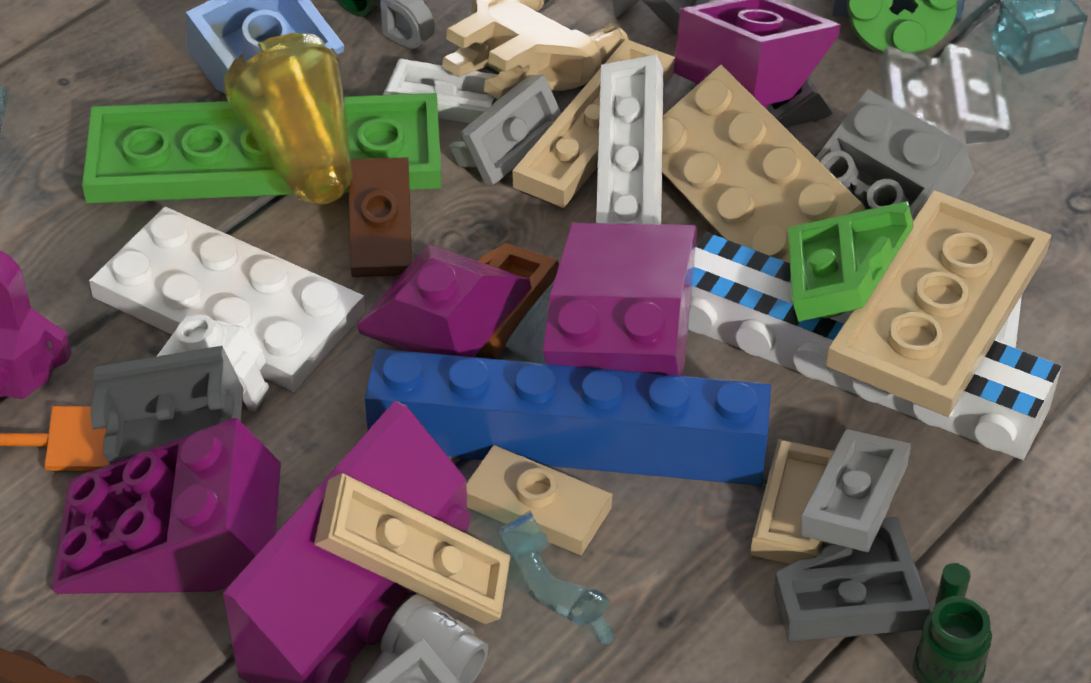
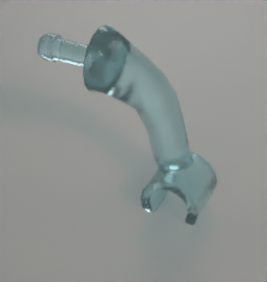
[499,510,615,644]

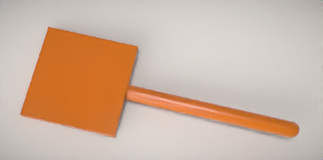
[0,406,110,471]

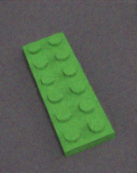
[82,93,442,203]

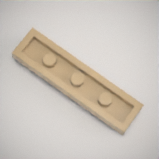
[513,39,675,208]

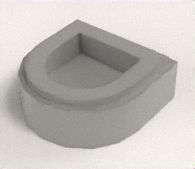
[380,0,435,49]

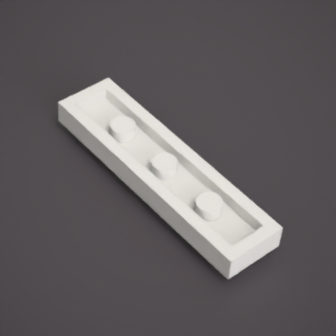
[596,54,663,225]

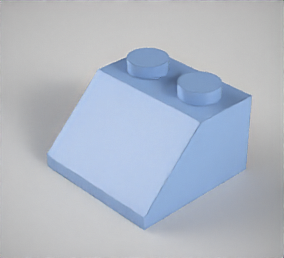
[186,0,344,101]

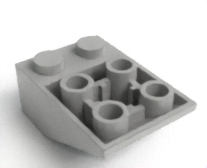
[816,89,975,221]

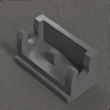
[91,346,244,464]

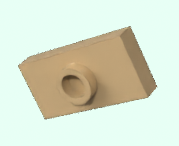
[466,445,612,556]

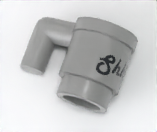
[360,594,489,683]

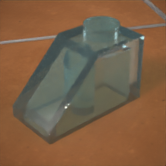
[992,0,1088,76]

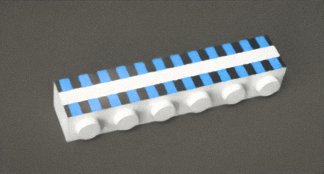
[688,232,1062,461]

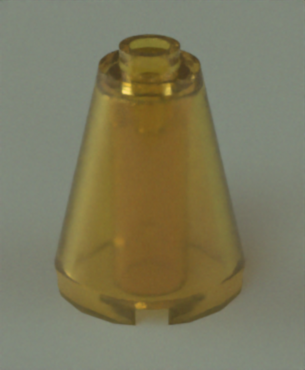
[224,33,353,205]

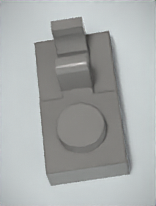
[449,75,561,185]
[801,429,911,552]

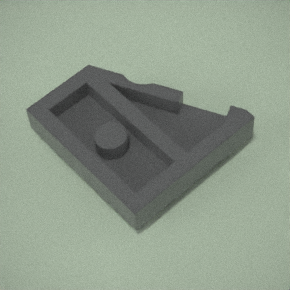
[774,517,931,642]

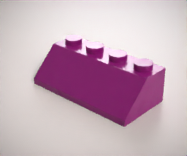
[223,401,471,683]

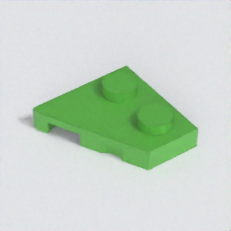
[788,201,914,322]

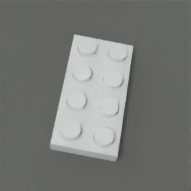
[89,207,365,392]

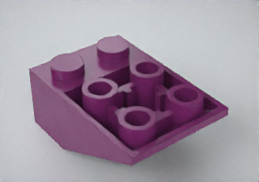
[51,417,281,594]

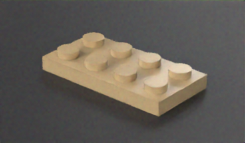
[662,65,866,263]
[825,190,1052,417]

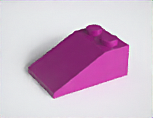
[543,223,697,376]

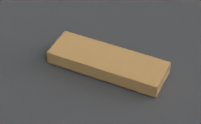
[314,473,511,625]

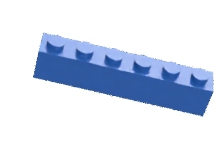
[365,349,771,486]

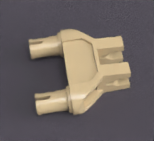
[442,0,628,100]

